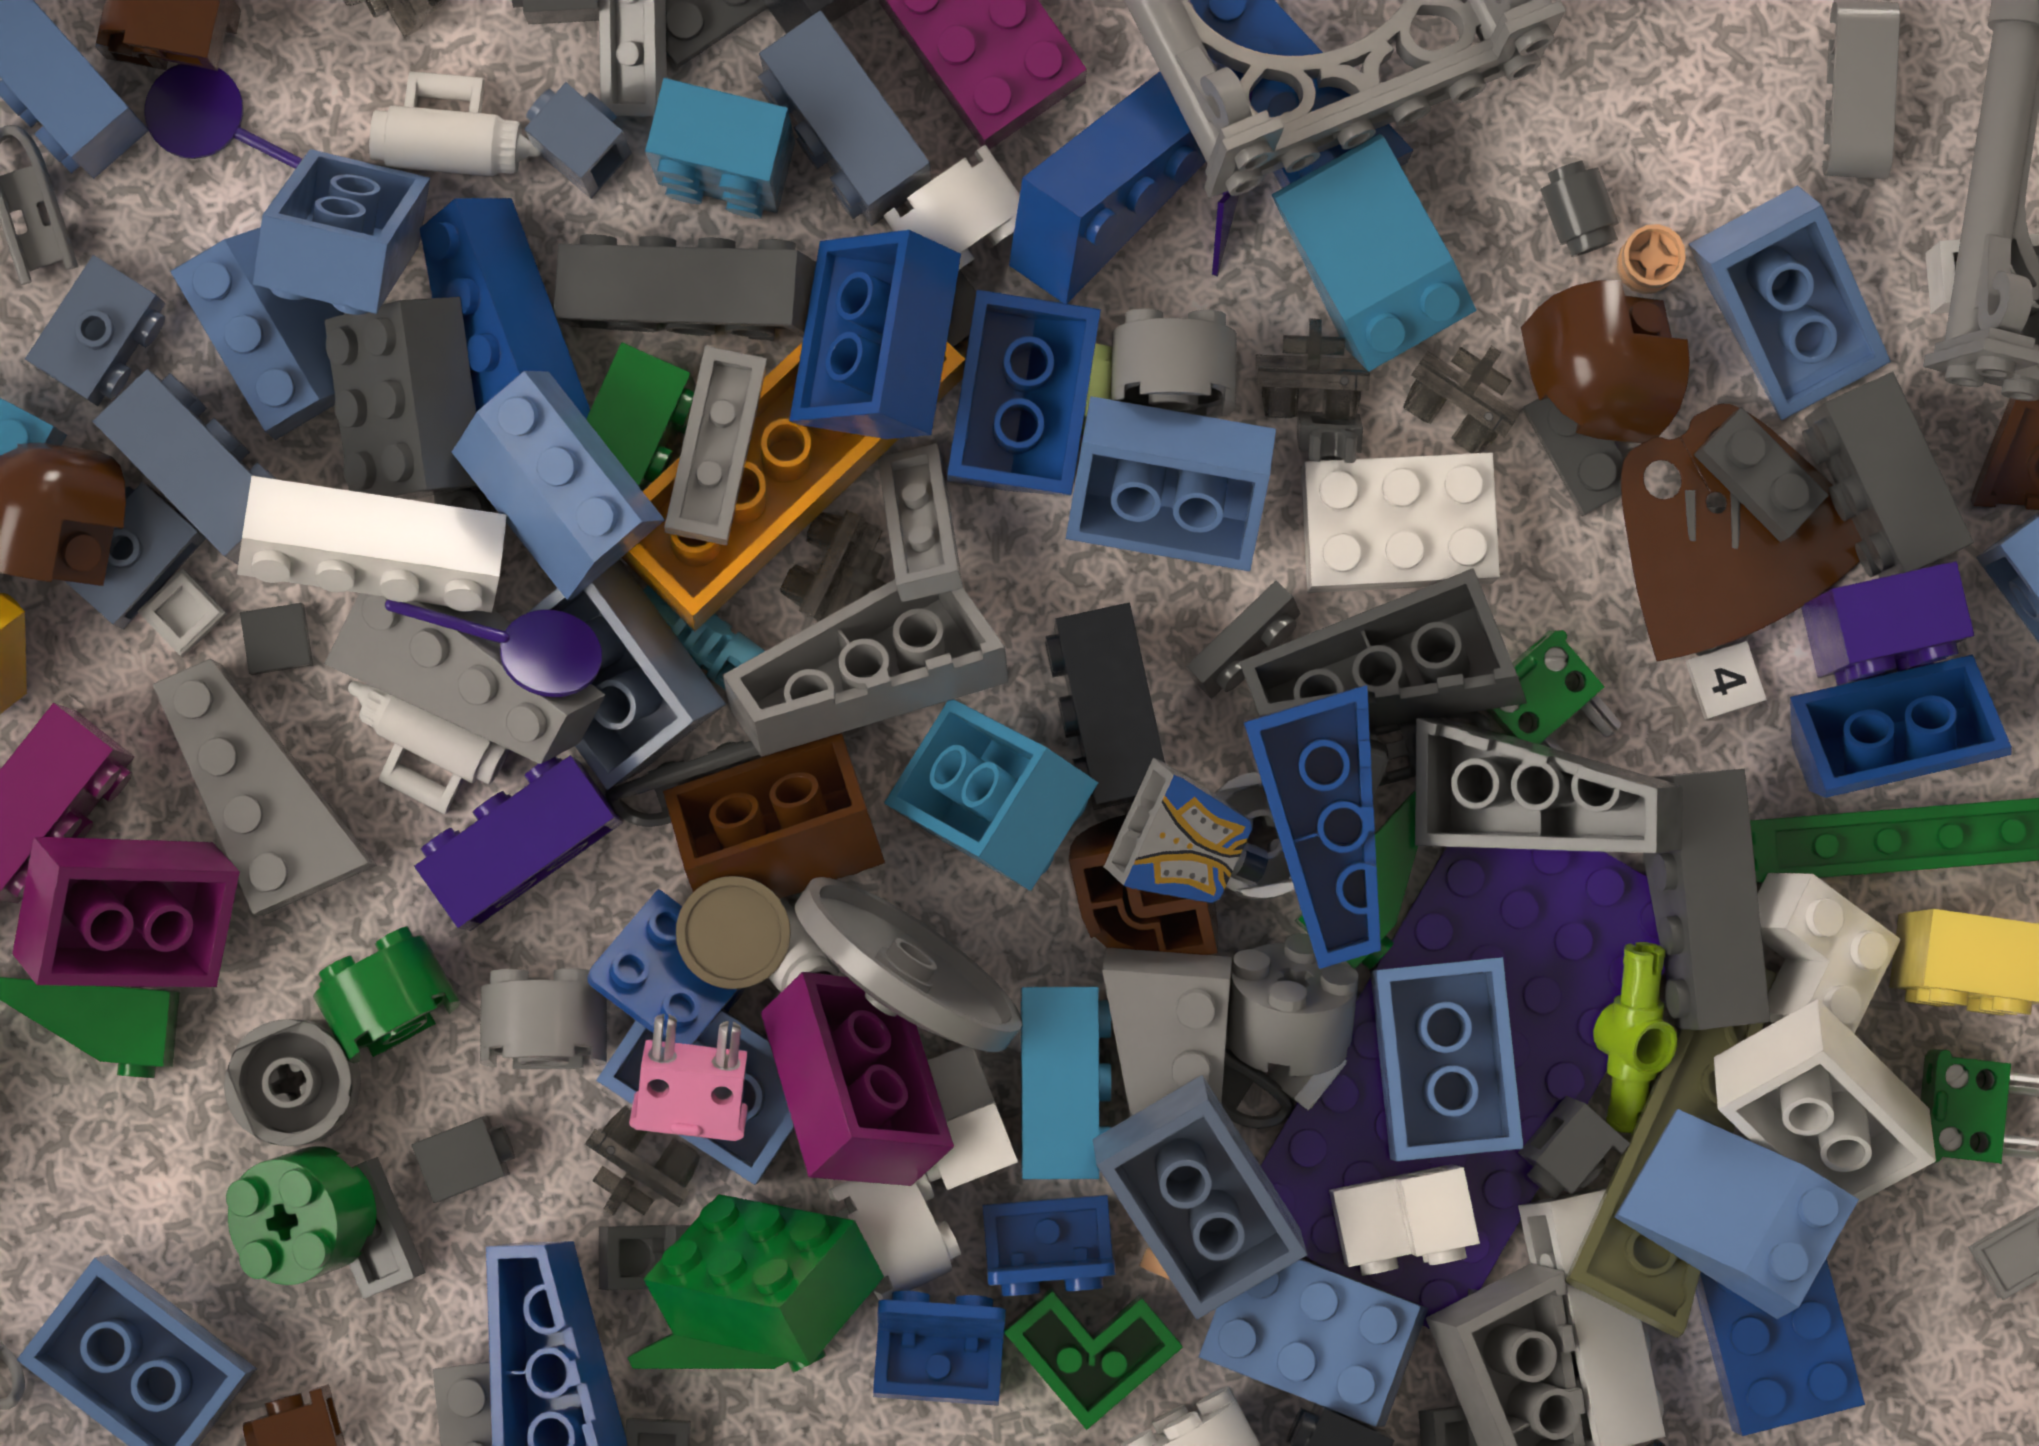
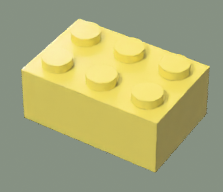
[1889,909,2039,1016]

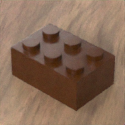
[663,733,885,899]

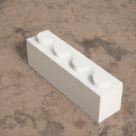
[237,476,507,613]
[1518,1188,1666,1446]

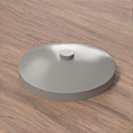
[795,877,1022,1052]

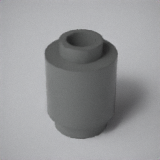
[1540,160,1619,257]

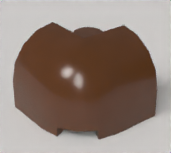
[95,0,241,71]
[1520,280,1690,444]
[0,443,126,586]
[1068,814,1219,955]

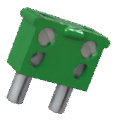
[1486,630,1621,751]
[1920,1049,2039,1164]

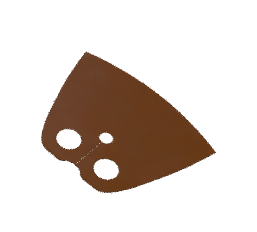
[1621,403,1862,662]

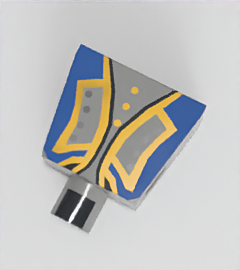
[1104,758,1268,903]

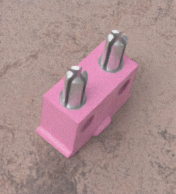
[629,1014,748,1141]

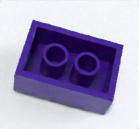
[1801,561,1975,686]
[414,755,623,931]

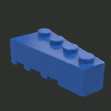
[1188,0,1413,188]
[1009,71,1206,305]
[1244,685,1381,969]

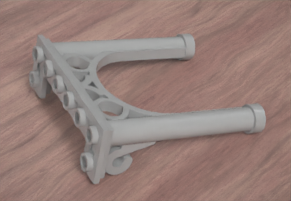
[1124,0,1566,198]
[1923,0,2039,401]

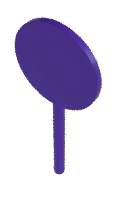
[144,64,302,169]
[385,599,602,697]

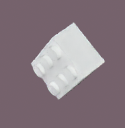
[1301,453,1500,593]
[1714,998,1936,1204]

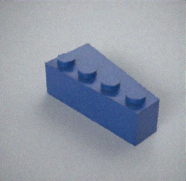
[419,198,590,419]
[486,1241,628,1446]

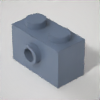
[524,82,632,199]
[25,255,166,406]
[65,482,206,630]

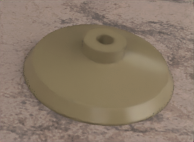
[676,876,791,989]

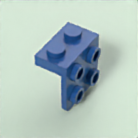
[587,888,746,1045]
[982,1195,1116,1296]
[873,1291,1006,1406]

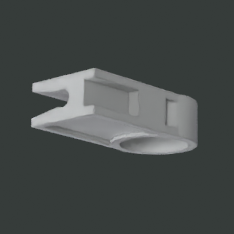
[1968,1206,2039,1300]

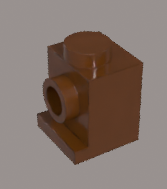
[243,1384,346,1446]

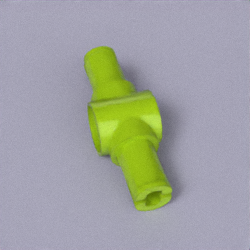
[1593,942,1677,1133]

